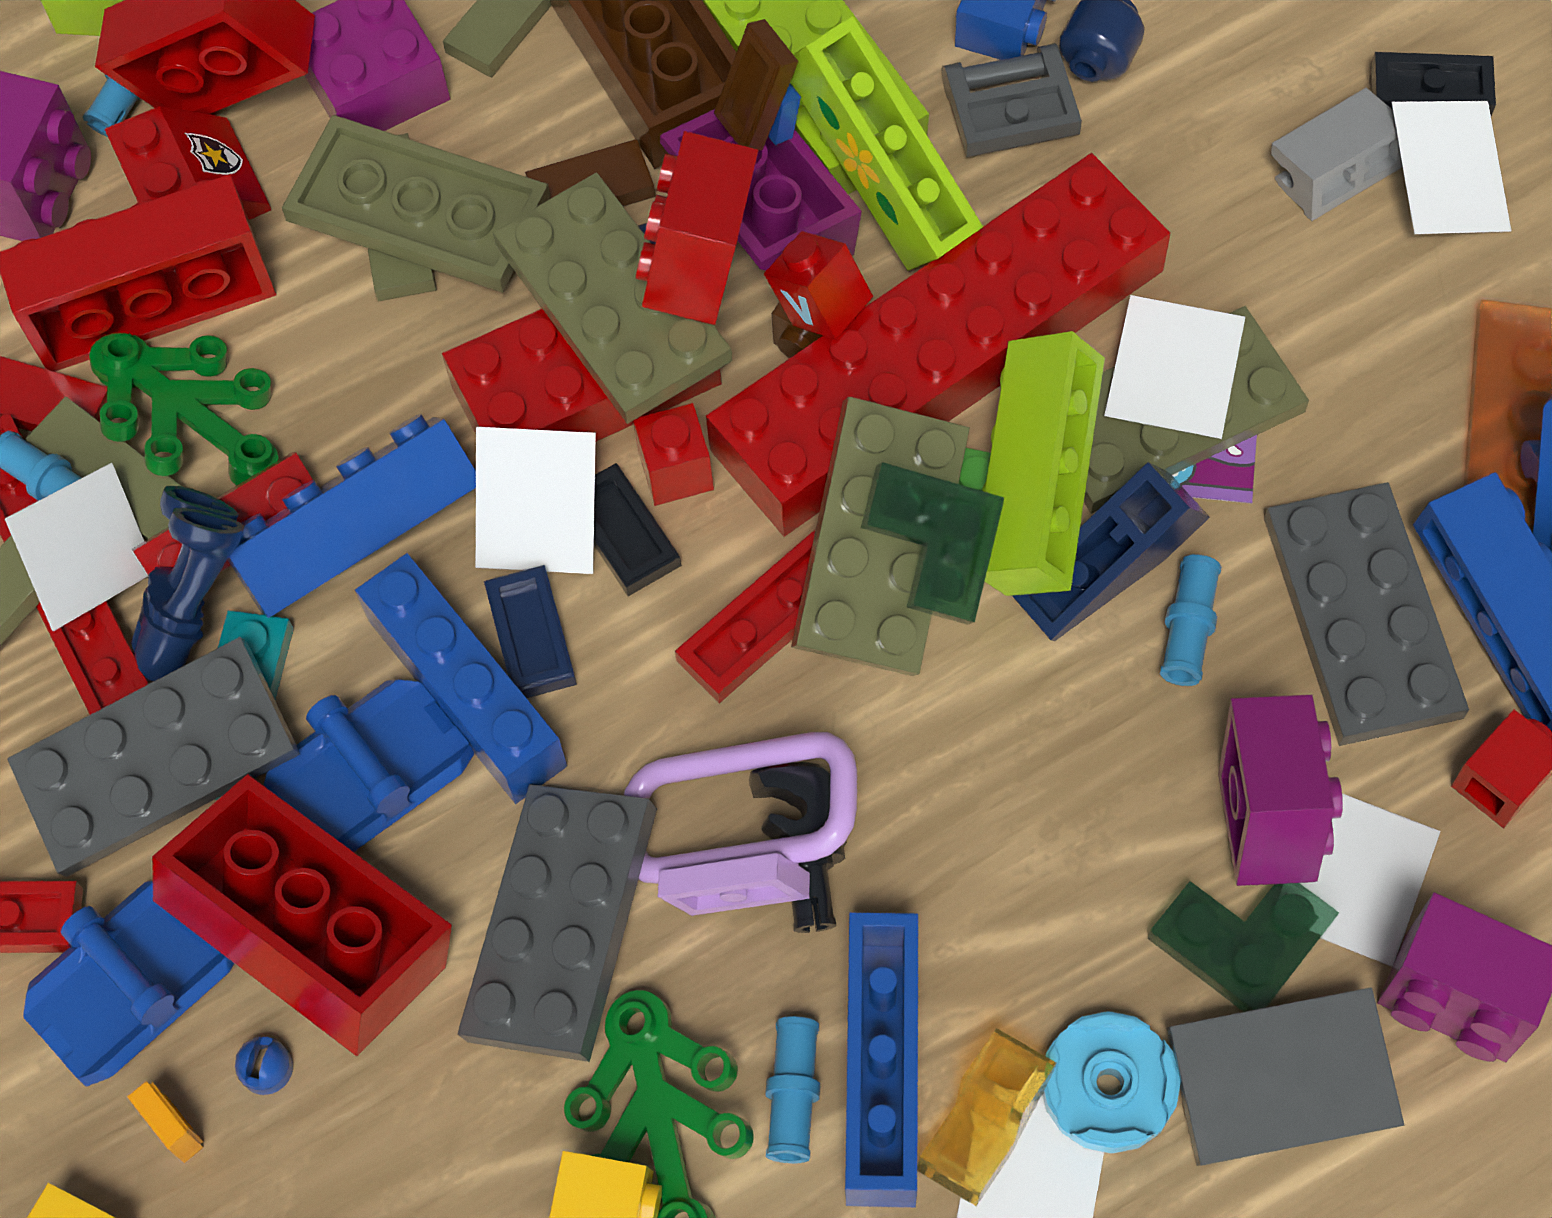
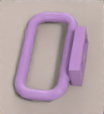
[624,732,857,916]

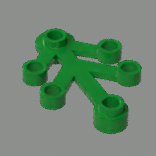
[89,333,278,486]
[564,990,754,1218]

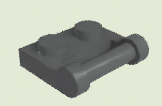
[942,43,1082,157]

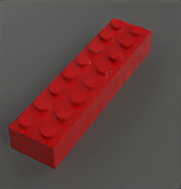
[706,152,1171,537]

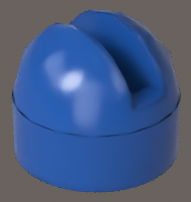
[235,1037,293,1095]

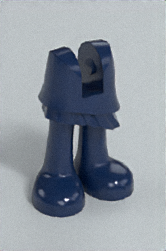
[131,486,244,681]

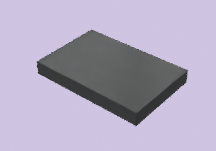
[1166,987,1405,1166]

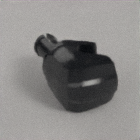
[749,762,847,933]

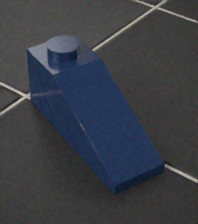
[1012,462,1210,641]

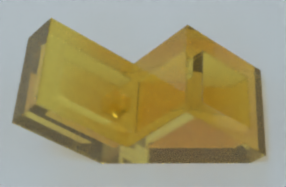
[917,1028,1057,1207]

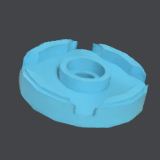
[1040,1011,1181,1154]

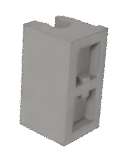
[1271,88,1403,221]

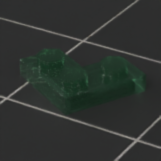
[861,462,1004,625]
[1147,881,1339,1012]

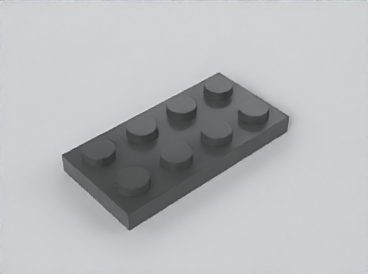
[1264,482,1469,746]
[7,637,300,877]
[457,784,657,1062]

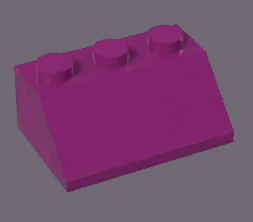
[660,109,862,270]

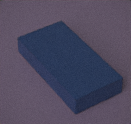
[484,565,577,698]

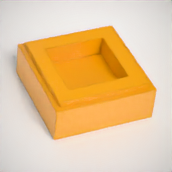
[127,1081,204,1163]

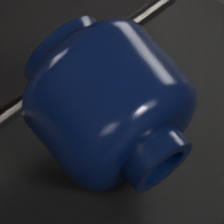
[1059,0,1145,82]

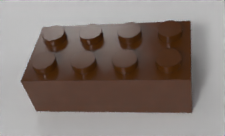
[550,0,737,169]

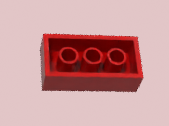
[0,174,277,372]
[442,309,722,442]
[152,774,452,1057]

